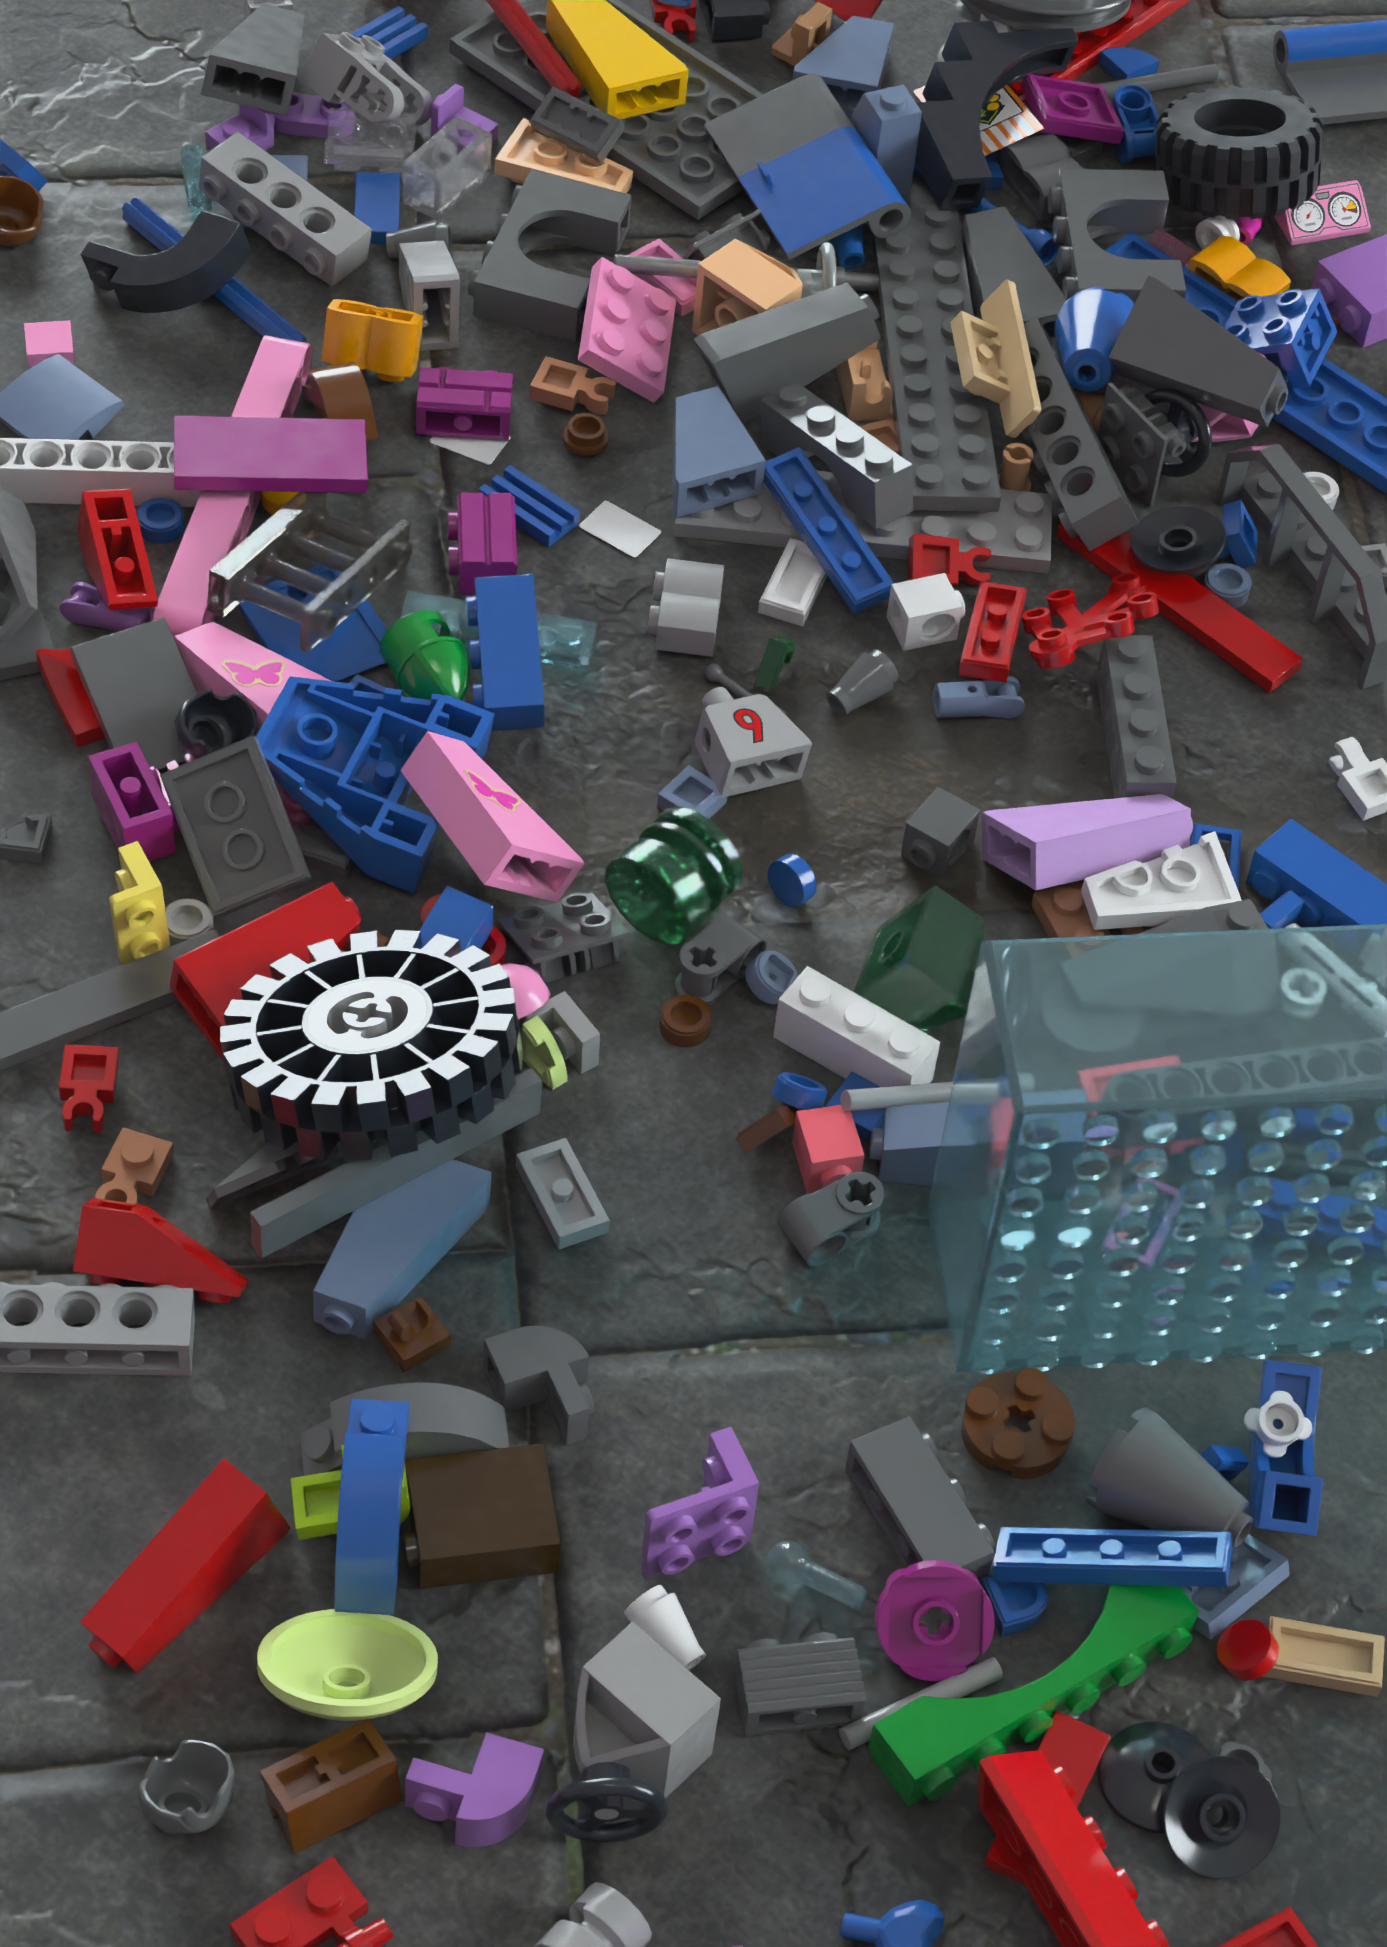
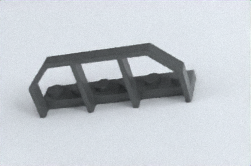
[1216,444,1387,689]

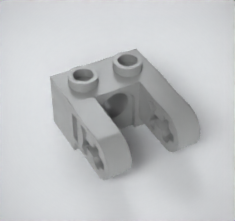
[297,32,433,126]

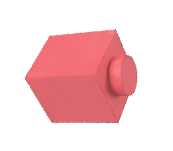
[792,1105,865,1194]

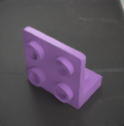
[641,1427,759,1577]

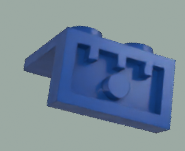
[1224,288,1337,389]

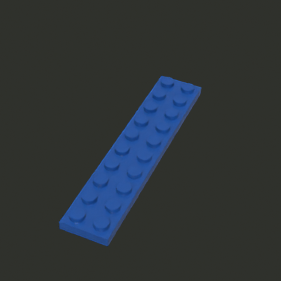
[1105,233,1387,494]

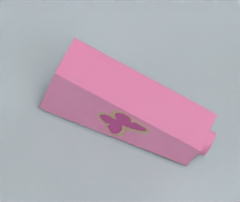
[174,622,331,737]
[400,731,585,903]

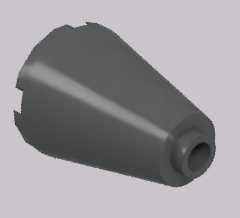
[1087,1407,1254,1548]

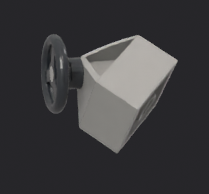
[545,1621,721,1842]

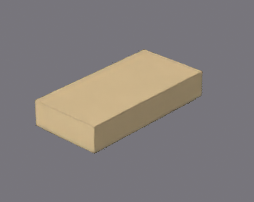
[1262,1616,1385,1697]

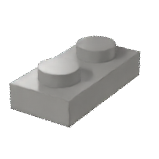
[516,1138,610,1249]

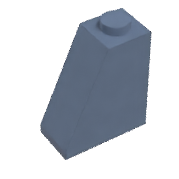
[792,16,894,116]
[849,85,922,196]
[672,386,766,518]

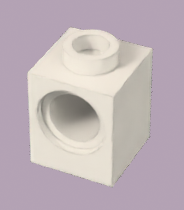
[886,573,965,651]

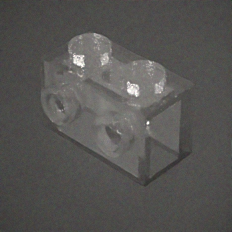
[401,116,492,221]

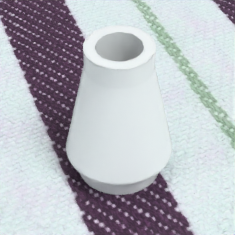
[624,1585,706,1671]

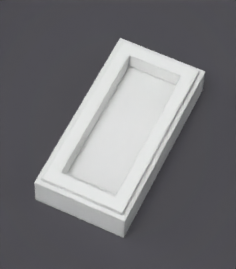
[758,538,827,627]

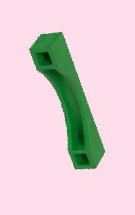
[867,1584,1199,1807]

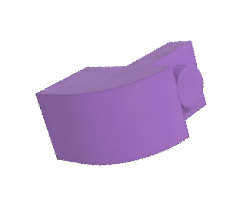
[405,1732,544,1847]

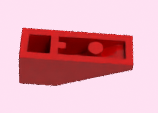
[77,489,158,610]

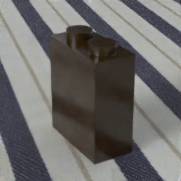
[403,1443,561,1589]

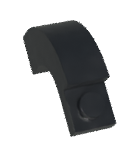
[80,210,251,313]

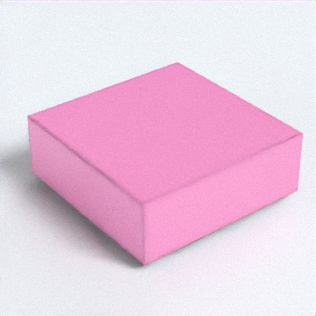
[24,320,74,367]

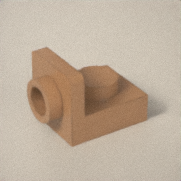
[771,2,832,66]

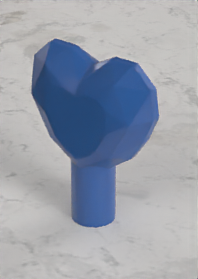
[840,1899,945,1947]

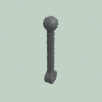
[704,663,786,715]

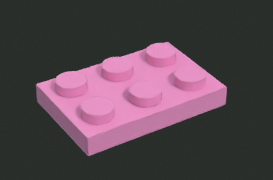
[578,257,676,403]

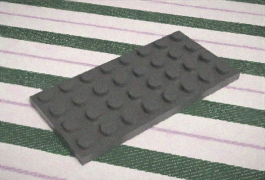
[449,0,764,220]

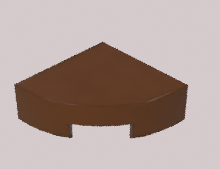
[735,1104,798,1154]

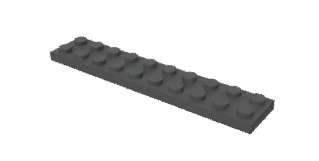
[870,205,1001,512]

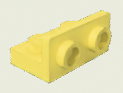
[109,841,170,965]

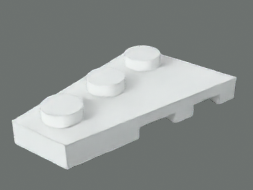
[1081,831,1241,930]

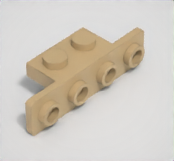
[950,279,1041,438]

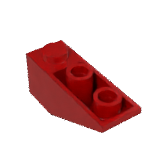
[73,1198,249,1303]

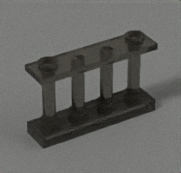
[207,492,412,653]

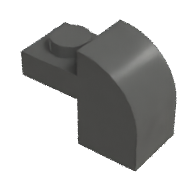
[483,1326,595,1445]

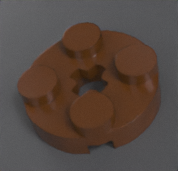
[961,1367,1075,1479]

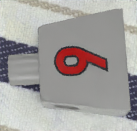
[695,687,812,798]

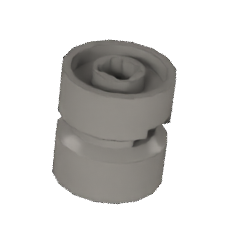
[535,1882,652,1947]

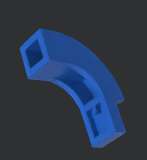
[1249,1360,1324,1536]
[335,1399,409,1615]

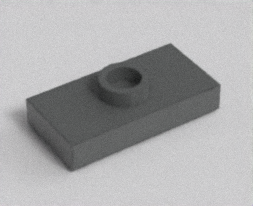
[529,87,625,163]

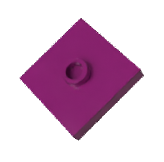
[1021,74,1124,144]

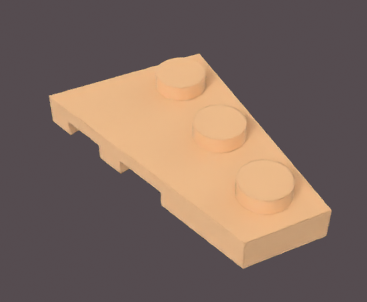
[494,118,633,194]

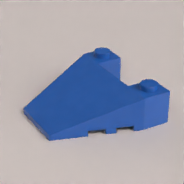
[256,676,495,894]

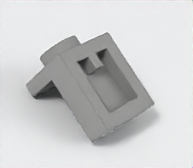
[520,991,600,1074]

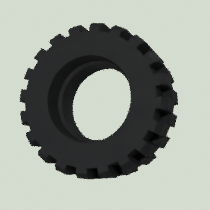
[1155,86,1323,220]

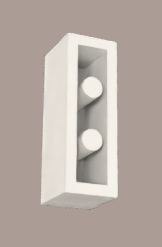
[773,966,940,1087]

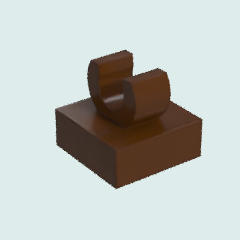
[373,1296,451,1372]

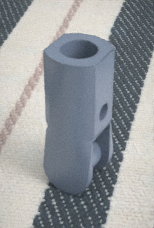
[933,676,1025,719]

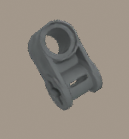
[674,912,767,1006]
[777,1172,884,1267]

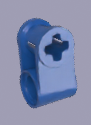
[1112,84,1159,164]

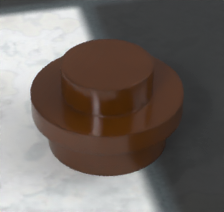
[563,413,609,456]

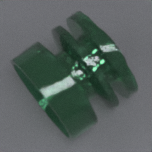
[605,806,743,945]

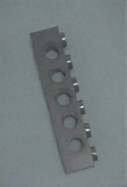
[1021,317,1139,551]

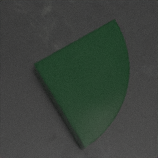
[754,636,797,689]

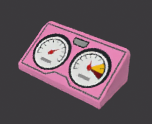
[1274,180,1371,245]

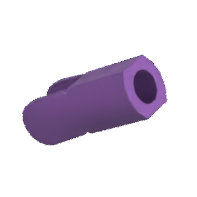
[59,581,154,632]

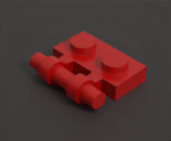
[230,1856,393,1947]

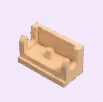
[836,341,894,421]

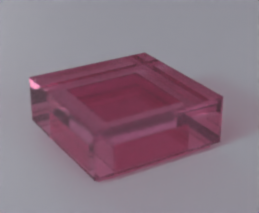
[1148,229,1198,267]

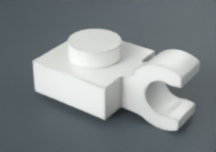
[1329,737,1387,821]

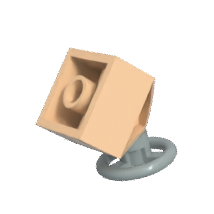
[692,239,836,336]

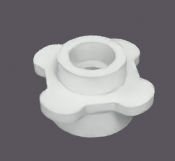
[1244,1391,1312,1458]

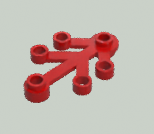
[1021,572,1159,669]

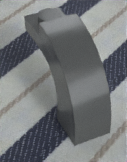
[300,1382,509,1476]

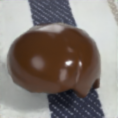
[0,176,44,247]

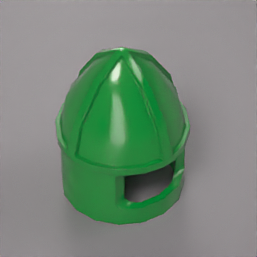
[379,610,470,701]

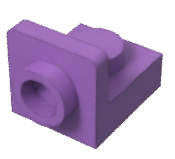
[429,84,498,160]
[205,104,275,151]

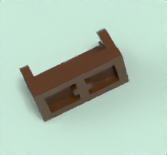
[260,1719,402,1854]

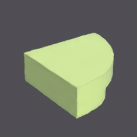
[521,1015,567,1090]

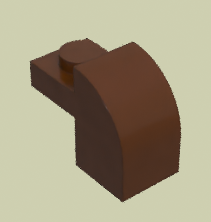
[301,361,378,441]

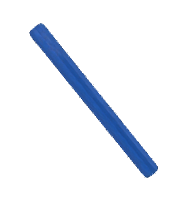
[122,198,307,343]

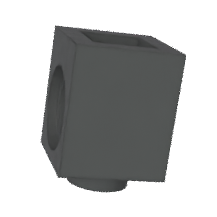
[901,787,980,879]

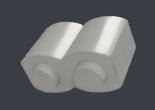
[647,558,725,657]

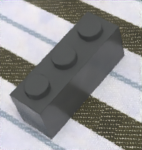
[845,1416,996,1583]

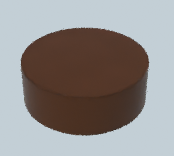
[659,995,712,1047]

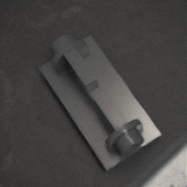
[683,209,771,261]

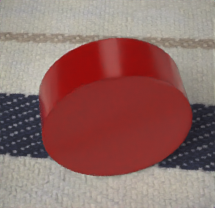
[1217,1619,1279,1681]

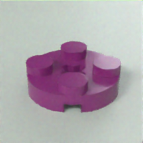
[875,1560,995,1681]

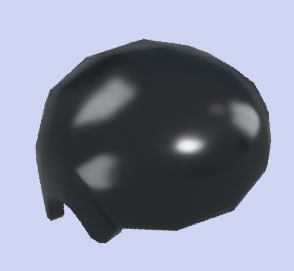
[174,689,258,759]

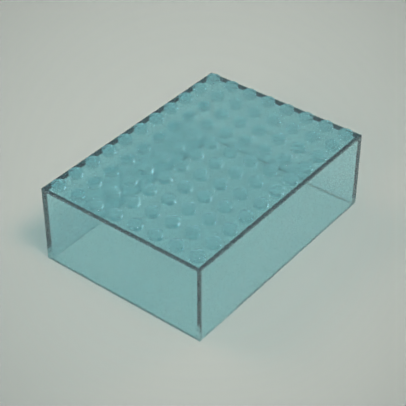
[928,924,1387,1374]

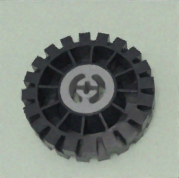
[220,930,523,1161]

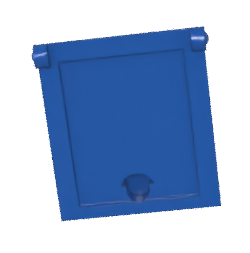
[234,558,387,682]

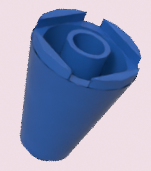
[1054,287,1135,392]

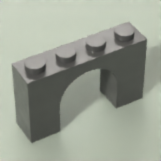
[1048,169,1186,303]
[468,170,632,342]

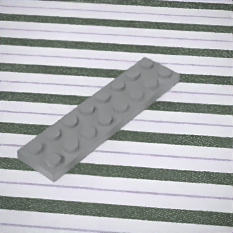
[674,470,1052,574]

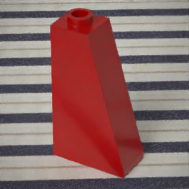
[169,882,361,1064]
[80,1458,291,1673]

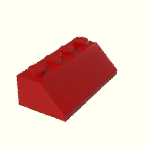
[977,1750,1170,1947]

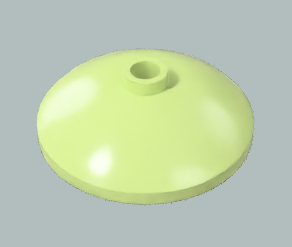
[257,1609,438,1721]

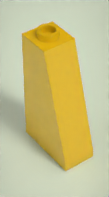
[546,0,688,120]

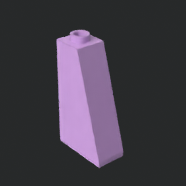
[983,794,1193,890]

